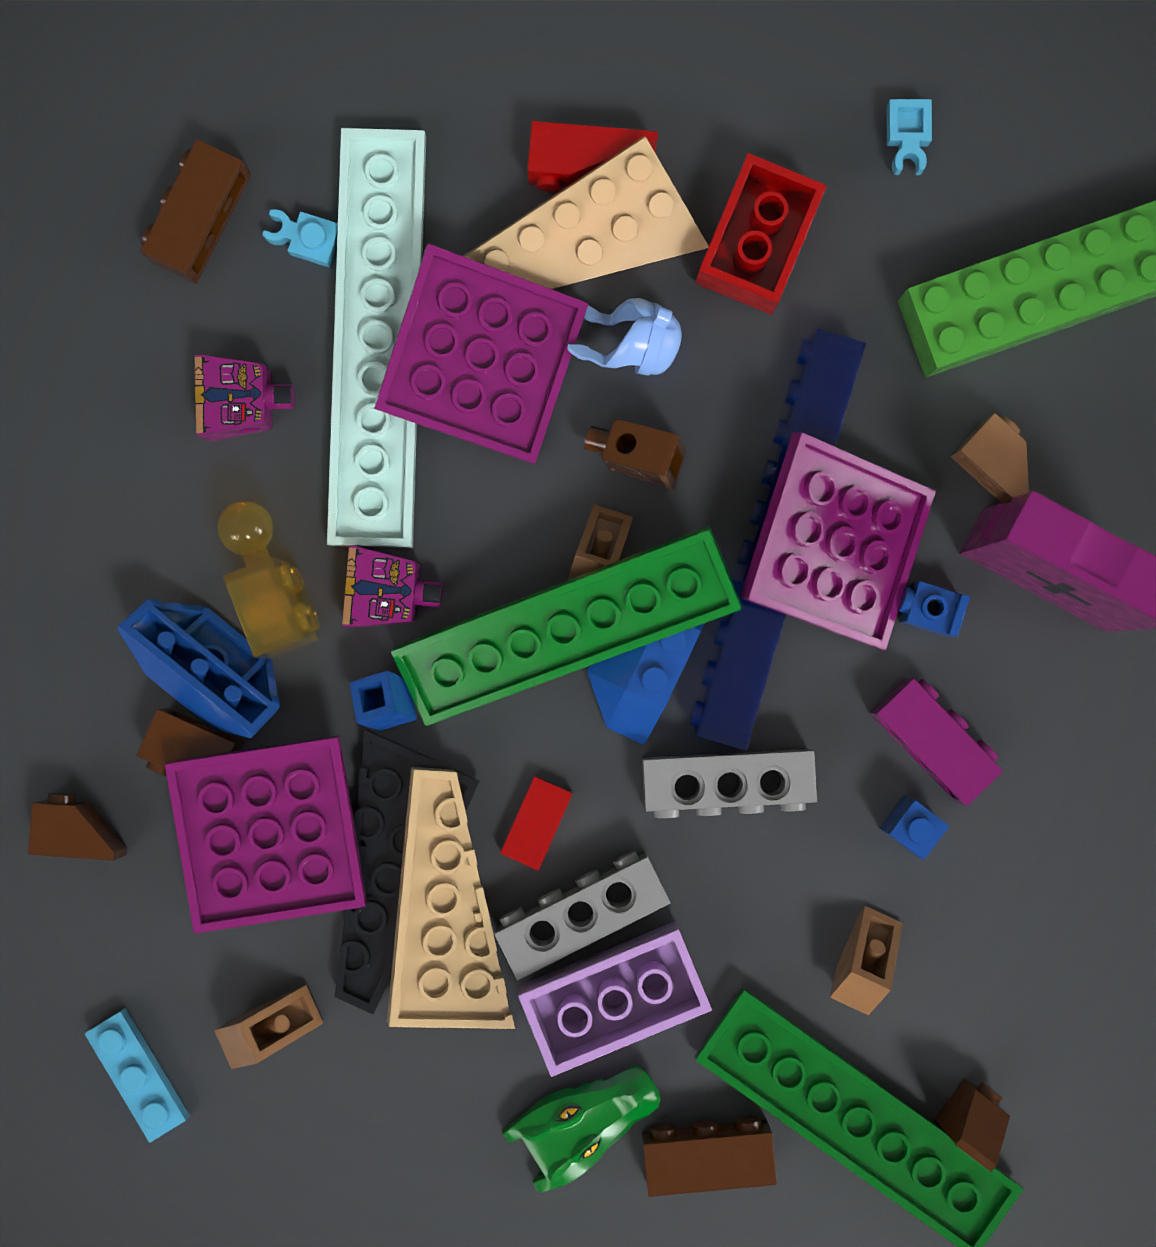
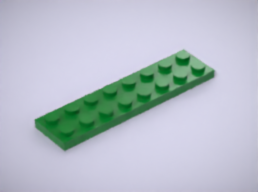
[391,526,742,726]
[694,987,1024,1247]

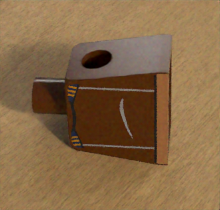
[584,419,687,491]

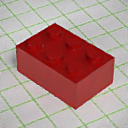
[695,153,827,315]

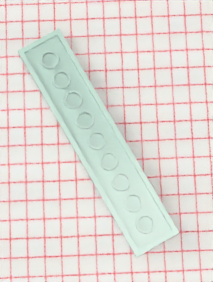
[327,128,426,548]

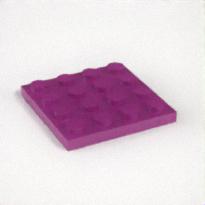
[374,244,589,464]
[740,432,936,650]
[165,735,367,934]

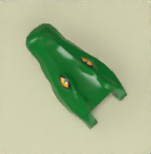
[502,1064,660,1193]

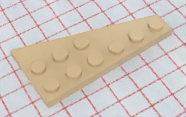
[463,136,709,289]
[387,767,515,1029]

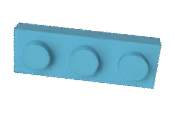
[85,1008,190,1143]

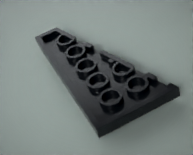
[335,729,480,1014]

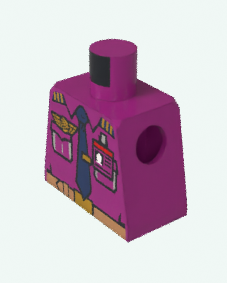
[195,355,295,442]
[342,546,443,628]

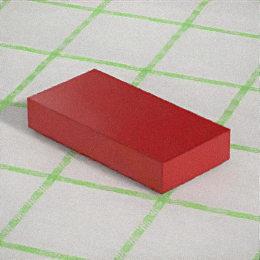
[500,776,573,871]

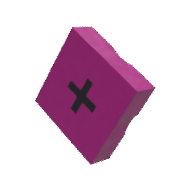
[959,490,1156,632]

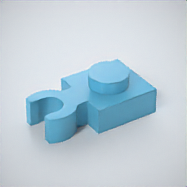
[887,99,932,175]
[262,209,338,268]

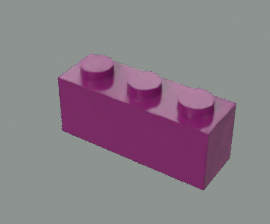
[869,678,1003,807]

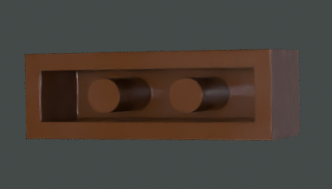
[140,139,251,284]
[642,1116,777,1197]

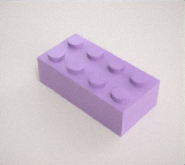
[518,921,712,1077]

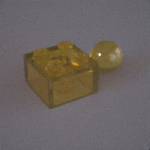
[217,501,320,658]

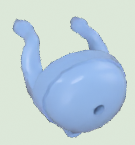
[567,298,682,376]

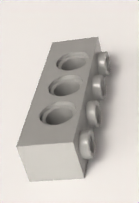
[642,749,817,818]
[494,850,671,980]

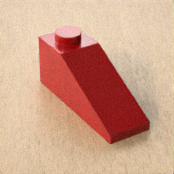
[528,121,658,192]

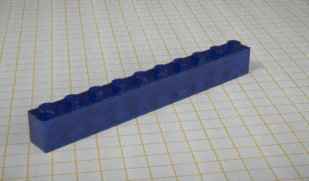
[689,329,866,750]

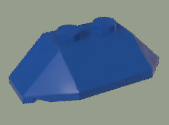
[117,599,280,738]
[587,624,704,745]

